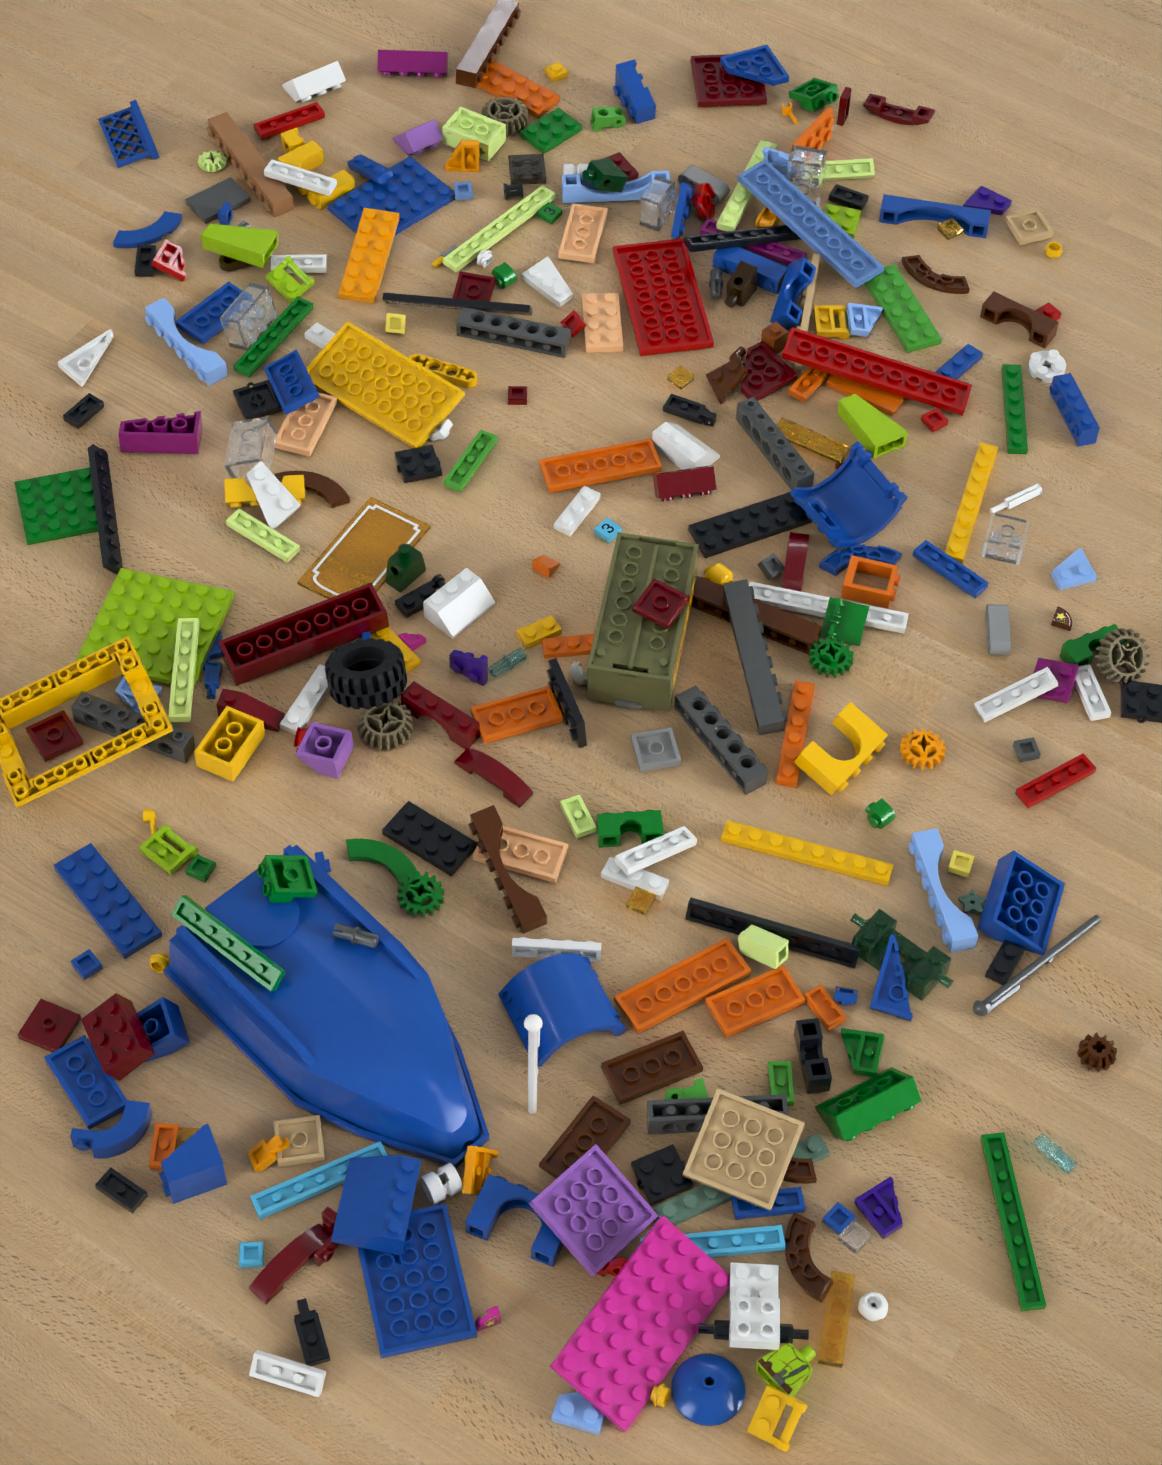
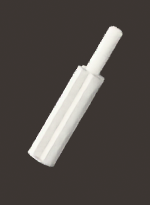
[990,483,1042,514]

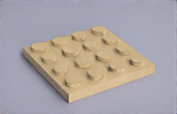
[682,1088,805,1212]

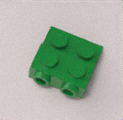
[788,78,839,112]
[257,855,318,903]

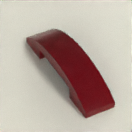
[863,93,935,125]
[781,532,810,592]
[454,748,533,808]
[249,1224,331,1305]

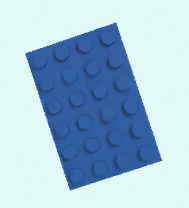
[328,156,455,235]
[357,1203,477,1359]

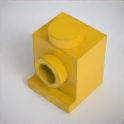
[281,128,305,153]

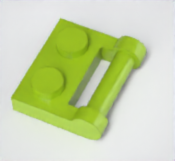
[265,256,315,303]
[139,825,199,875]

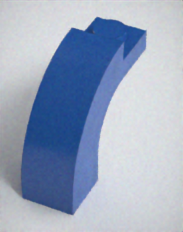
[70,1100,152,1159]

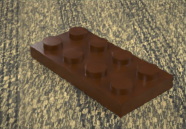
[601,1031,703,1105]
[539,1096,631,1179]

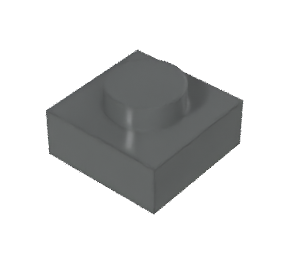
[757,553,784,580]
[1013,737,1041,763]

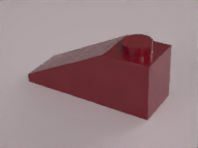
[216,688,285,732]

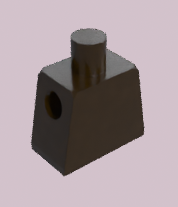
[724,261,757,308]

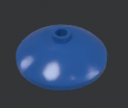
[671,1354,745,1426]

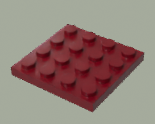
[690,54,767,107]

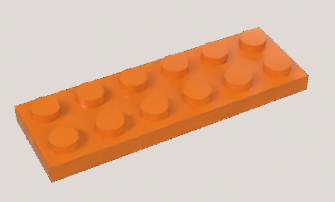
[477,61,560,119]
[539,438,662,493]
[614,938,752,1034]

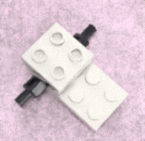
[698,1263,809,1350]

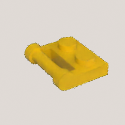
[813,305,850,340]
[747,1385,808,1452]

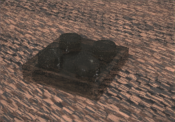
[508,154,546,185]

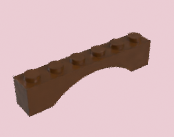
[468,805,547,934]

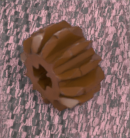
[1077,1032,1117,1073]

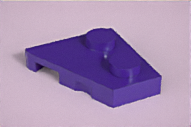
[963,186,1012,215]
[449,650,488,686]
[854,1176,903,1239]

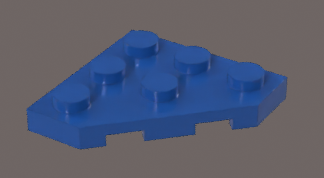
[720,45,789,86]
[671,182,695,239]

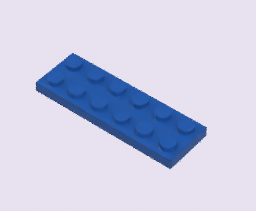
[54,843,162,959]

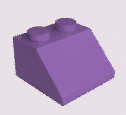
[393,119,443,156]
[296,722,354,779]

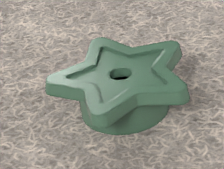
[958,889,986,914]

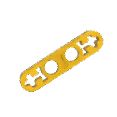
[409,353,477,388]

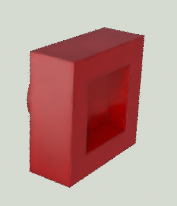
[1035,302,1061,321]
[560,310,586,337]
[921,408,948,432]

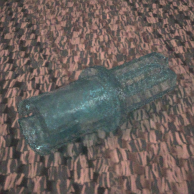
[488,647,527,677]
[1034,1134,1077,1174]

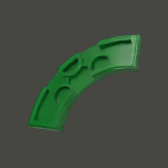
[346,839,417,886]

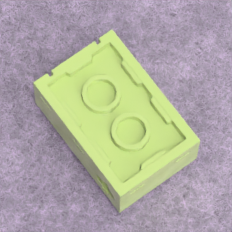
[442,106,506,161]

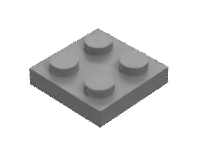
[631,727,681,772]

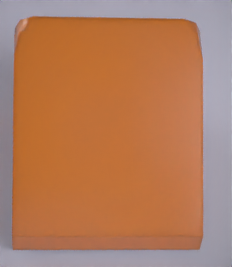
[532,555,560,578]

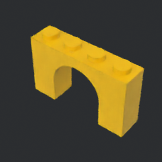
[278,140,355,211]
[794,702,888,796]

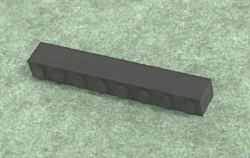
[723,579,787,735]

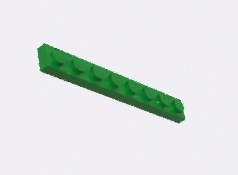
[980,1132,1046,1312]

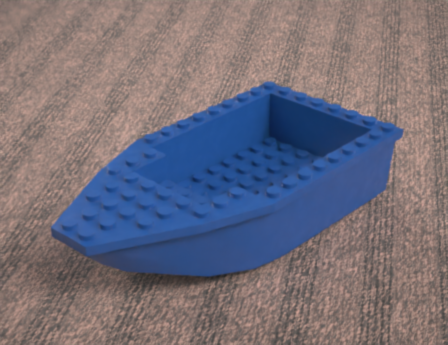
[163,845,490,1168]

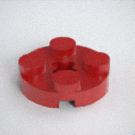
[691,183,716,220]

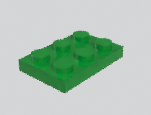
[520,107,582,154]

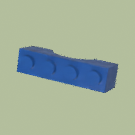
[770,257,816,330]

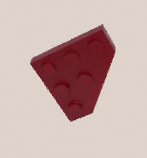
[741,341,798,401]

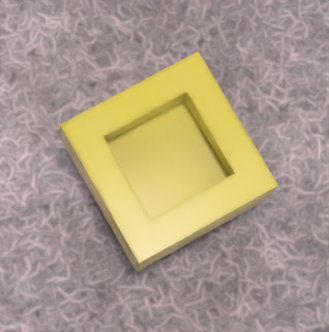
[385,313,406,334]
[947,850,975,878]

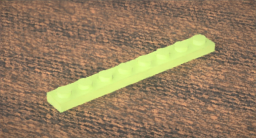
[716,140,777,231]
[443,185,556,273]

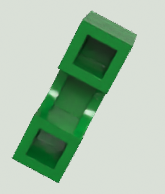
[1060,624,1128,666]
[596,810,664,848]

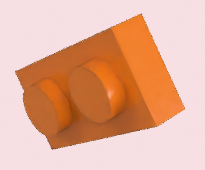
[149,1123,180,1170]

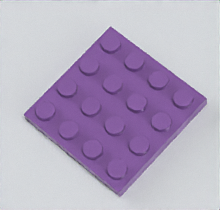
[529,1144,658,1277]

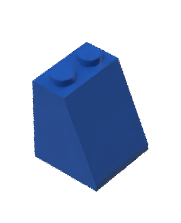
[159,1124,227,1204]

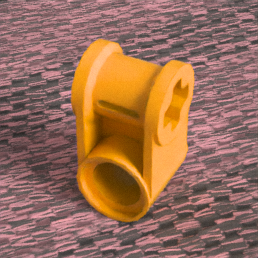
[755,206,781,228]

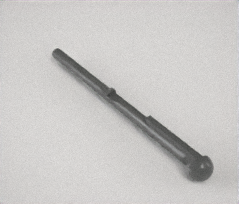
[973,915,1101,1016]

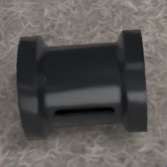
[503,182,523,200]

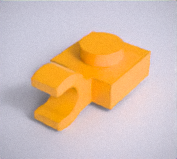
[247,1135,290,1173]

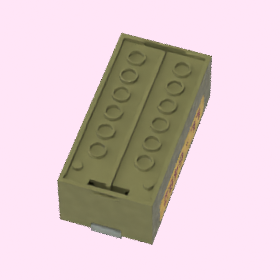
[587,532,699,712]

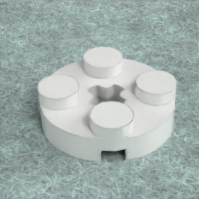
[1028,349,1066,383]

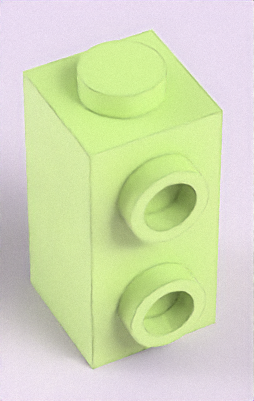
[738,924,789,969]

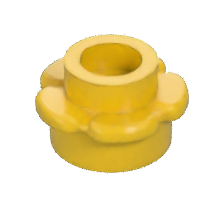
[1045,242,1063,258]
[150,953,170,973]
[650,1383,671,1408]

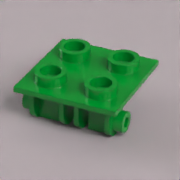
[820,597,870,646]

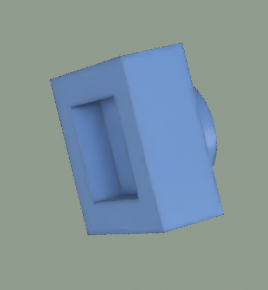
[453,181,473,200]

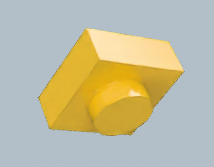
[544,62,568,82]

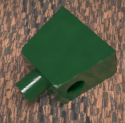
[582,158,628,192]
[386,544,426,593]

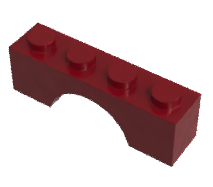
[401,681,480,750]

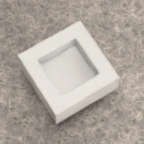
[429,419,453,442]

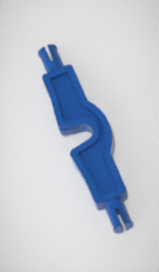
[203,631,222,699]

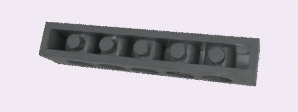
[456,307,571,358]
[736,397,815,490]
[674,685,768,795]
[71,692,196,764]
[646,1094,789,1134]

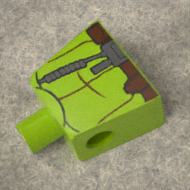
[755,1343,816,1397]

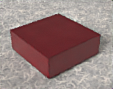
[508,386,527,405]

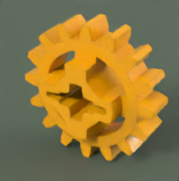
[899,728,946,771]

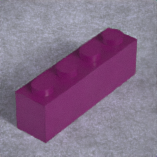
[377,50,448,78]

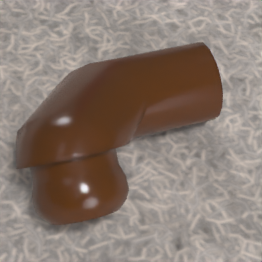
[729,346,746,365]

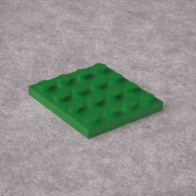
[14,467,98,545]

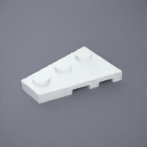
[521,256,573,308]
[246,461,301,530]

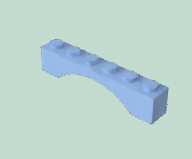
[561,171,671,203]
[145,298,228,386]
[908,828,978,953]

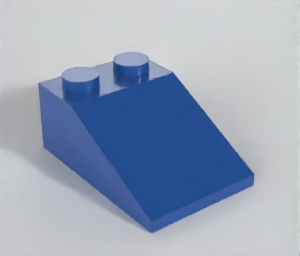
[137,997,190,1063]

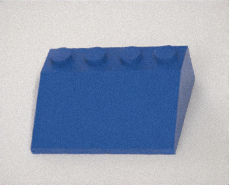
[977,851,1065,955]
[331,1155,421,1256]

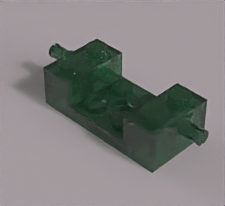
[850,909,953,1001]

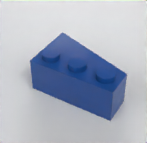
[613,59,656,124]

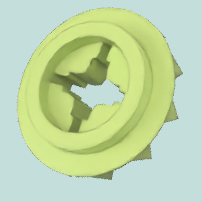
[198,150,227,172]

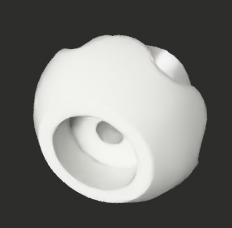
[569,661,587,685]
[858,1292,888,1321]

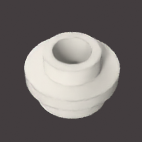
[477,250,494,268]

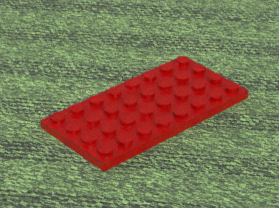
[613,238,714,356]

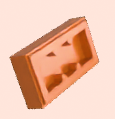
[803,984,847,1032]

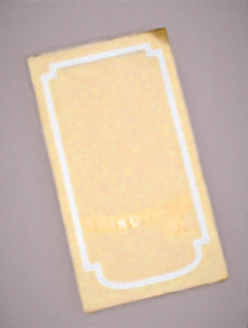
[297,497,431,599]

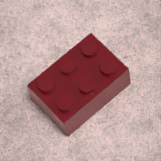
[81,993,155,1080]

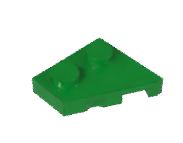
[841,1028,885,1078]

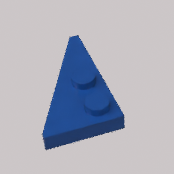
[869,934,913,1022]

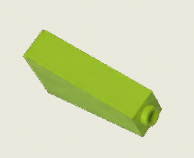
[200,224,278,268]
[837,394,908,459]

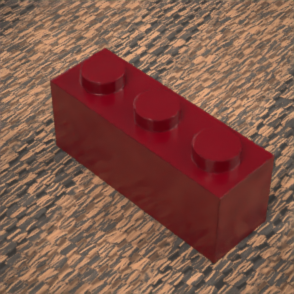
[652,465,717,501]

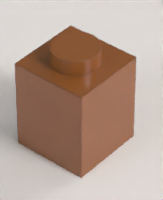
[761,322,789,354]

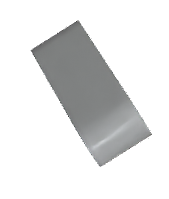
[678,165,730,204]
[985,604,1011,655]

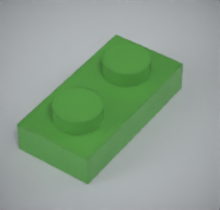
[768,1061,795,1106]

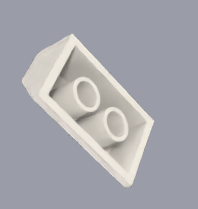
[282,61,346,103]
[652,422,720,470]
[423,568,495,639]

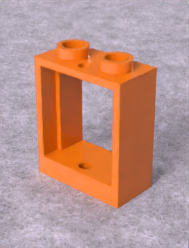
[841,555,901,608]

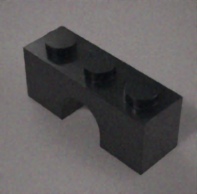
[794,1018,832,1094]

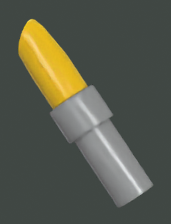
[431,245,458,267]

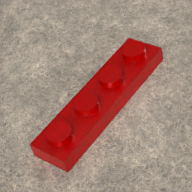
[253,102,325,140]
[1015,753,1096,808]

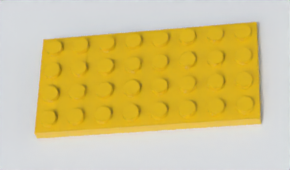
[306,321,465,448]

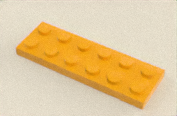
[338,208,400,304]

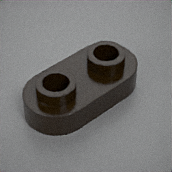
[219,255,251,272]

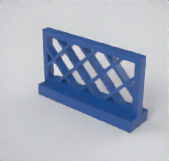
[98,100,160,168]

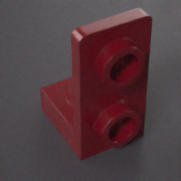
[314,1206,344,1267]

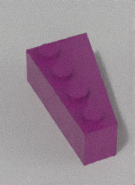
[118,411,203,454]

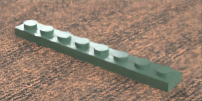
[653,1133,830,1226]

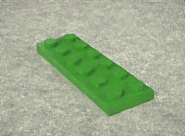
[864,264,942,353]

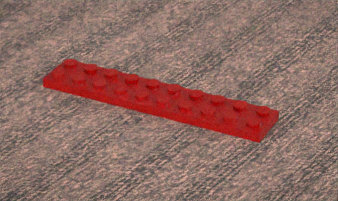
[781,327,972,416]

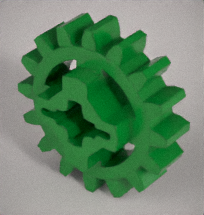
[809,637,854,678]
[397,871,444,918]

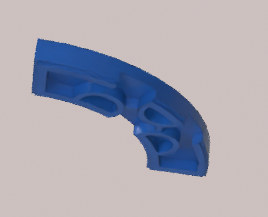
[113,211,182,248]
[819,544,902,576]

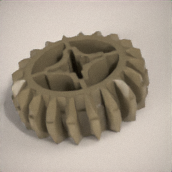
[481,96,528,136]
[1095,628,1151,684]
[357,700,414,751]

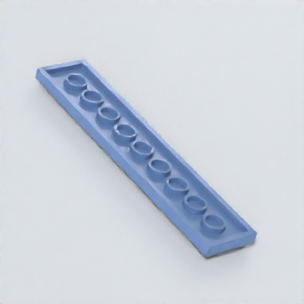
[737,159,884,288]

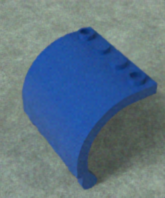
[790,442,907,548]
[498,953,626,1067]

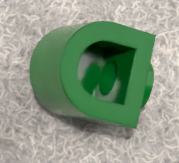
[491,262,517,289]
[865,798,896,829]

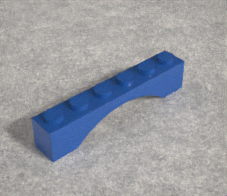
[879,194,991,238]

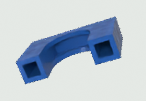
[465,1174,563,1267]

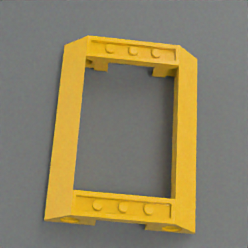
[0,636,173,808]

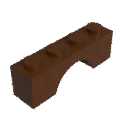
[980,291,1059,348]

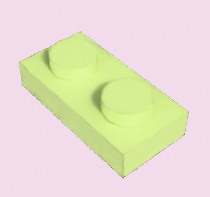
[560,794,597,839]

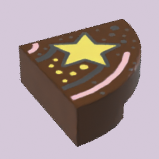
[1051,606,1072,631]

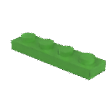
[443,430,498,493]

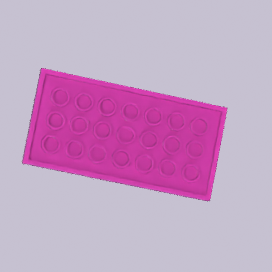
[549,1216,730,1432]

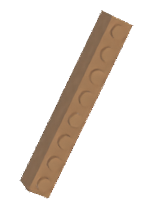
[207,112,294,217]

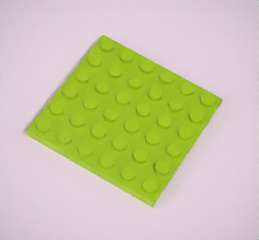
[76,568,235,687]

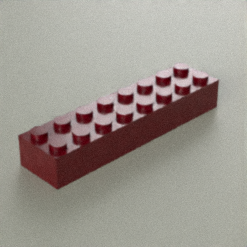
[218,583,389,686]

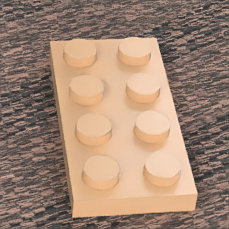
[558,203,608,264]
[582,293,623,353]
[273,393,337,457]
[473,826,569,883]

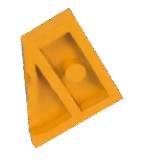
[445,140,480,172]
[462,1146,499,1195]

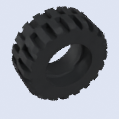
[325,638,407,709]

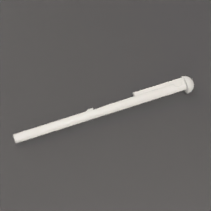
[524,1014,543,1114]

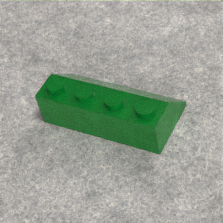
[815,1067,922,1141]

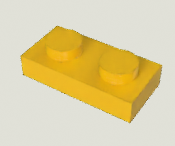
[516,615,562,649]

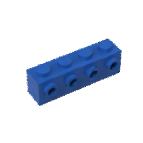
[1049,373,1100,447]

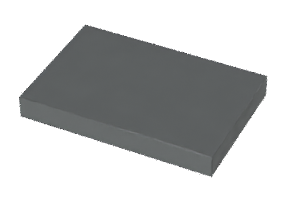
[185,177,251,224]

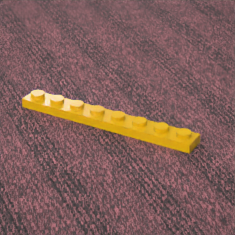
[945,442,999,564]
[721,820,894,886]

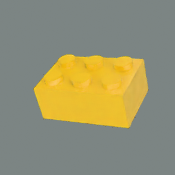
[194,706,265,782]

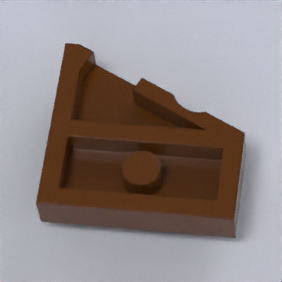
[706,357,748,404]

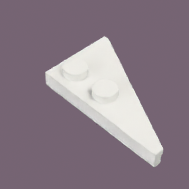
[58,329,114,387]

